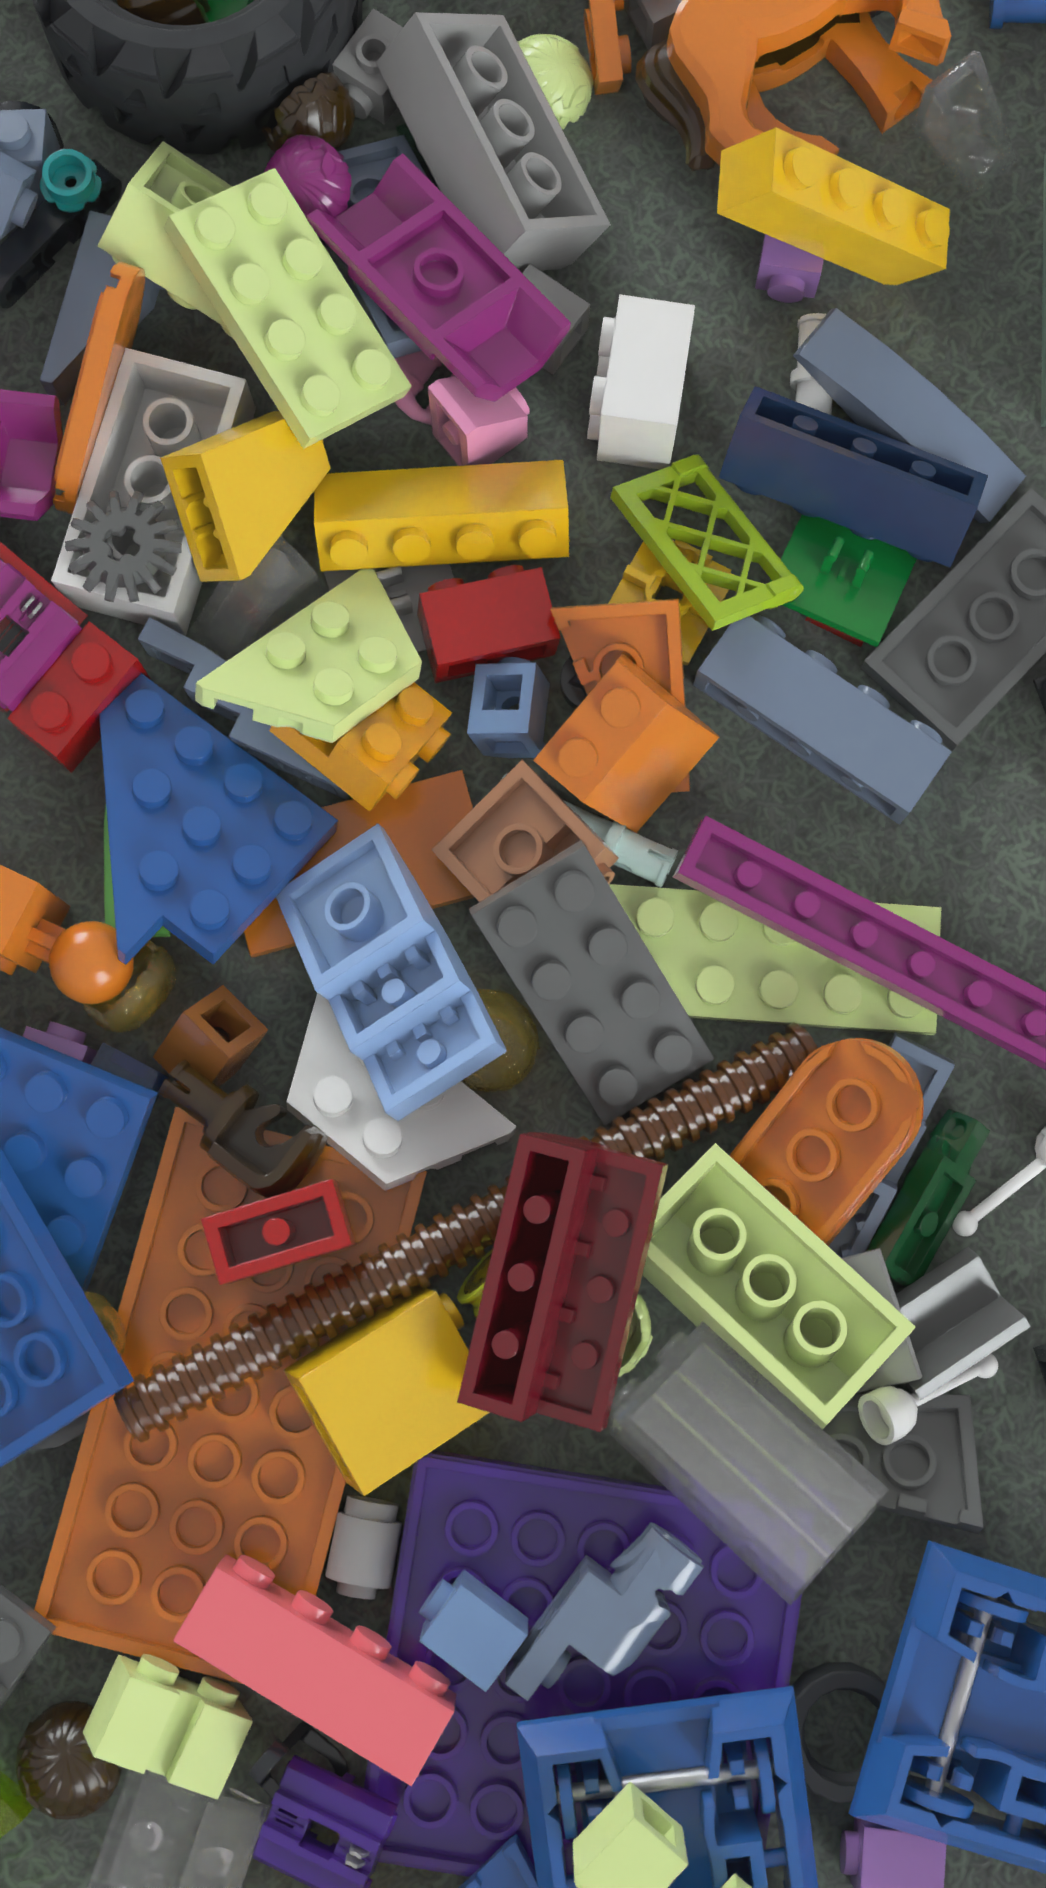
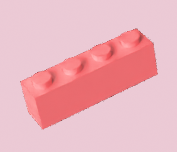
[173,1554,457,1786]

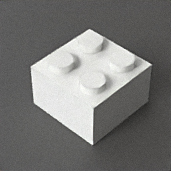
[587,294,695,470]

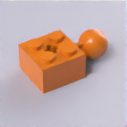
[0,865,134,1004]

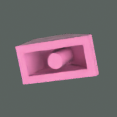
[428,376,530,466]

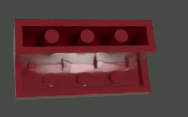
[457,1132,668,1432]

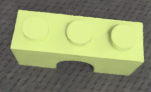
[573,1781,751,1888]

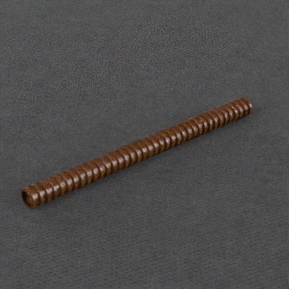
[114,1022,818,1442]

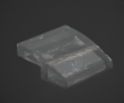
[87,1769,269,1888]

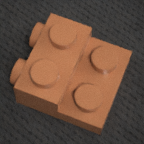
[432,760,619,902]

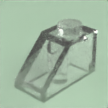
[190,535,323,662]

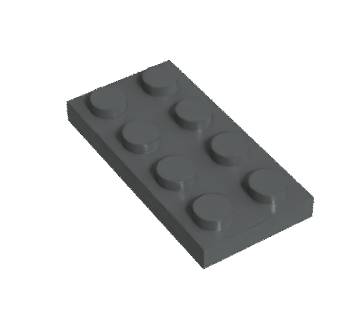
[860,488,1046,751]
[469,840,714,1126]

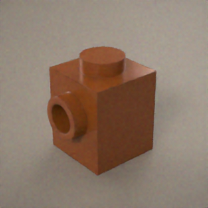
[153,985,268,1091]

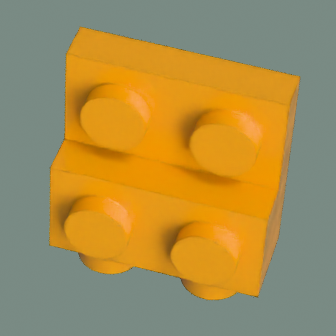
[269,682,452,812]

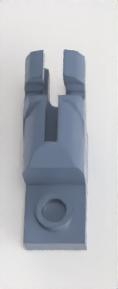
[505,1522,704,1701]

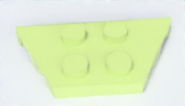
[195,568,422,743]

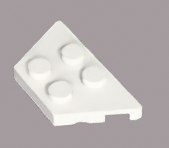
[287,993,516,1191]

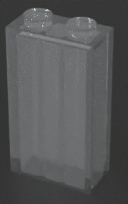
[610,1321,889,1606]

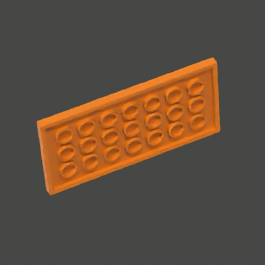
[34,1107,427,1684]

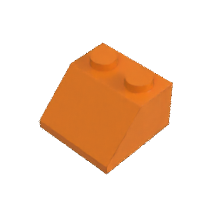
[533,653,720,833]

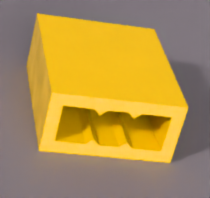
[283,1285,490,1496]

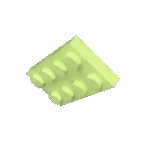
[164,168,412,449]

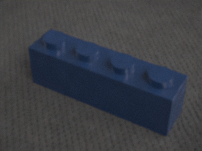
[718,386,988,567]

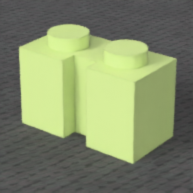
[83,1654,253,1800]

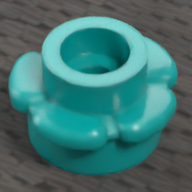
[40,149,102,213]

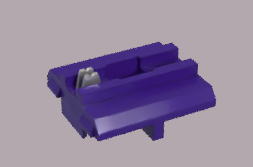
[253,1755,399,1888]

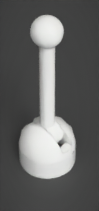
[952,1126,1046,1236]
[858,1354,998,1445]

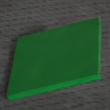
[770,515,917,647]

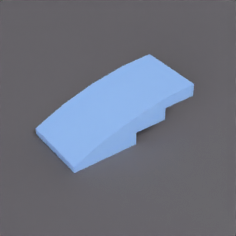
[276,823,507,1121]

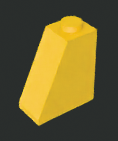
[160,411,331,582]

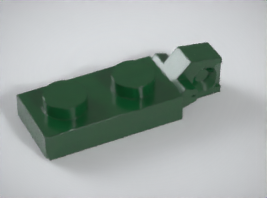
[866,1109,990,1288]

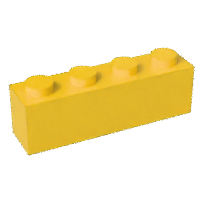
[717,127,950,285]
[314,460,569,571]

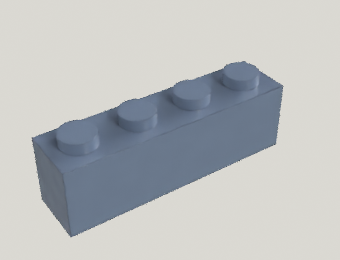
[693,615,952,825]

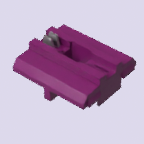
[0,560,82,712]

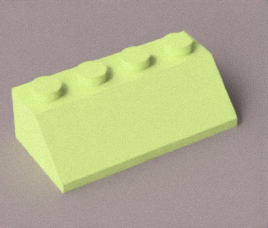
[98,141,331,338]
[643,1143,916,1438]

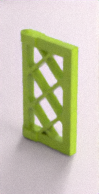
[610,454,804,631]

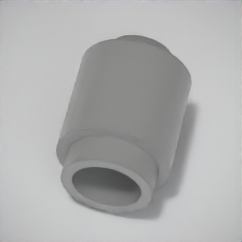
[325,1495,402,1599]

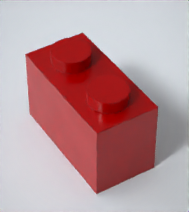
[417,565,561,683]
[7,621,150,773]
[201,1179,356,1285]

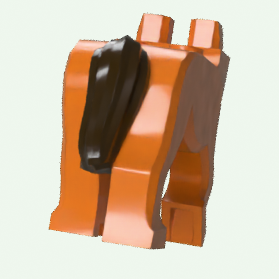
[635,0,951,171]

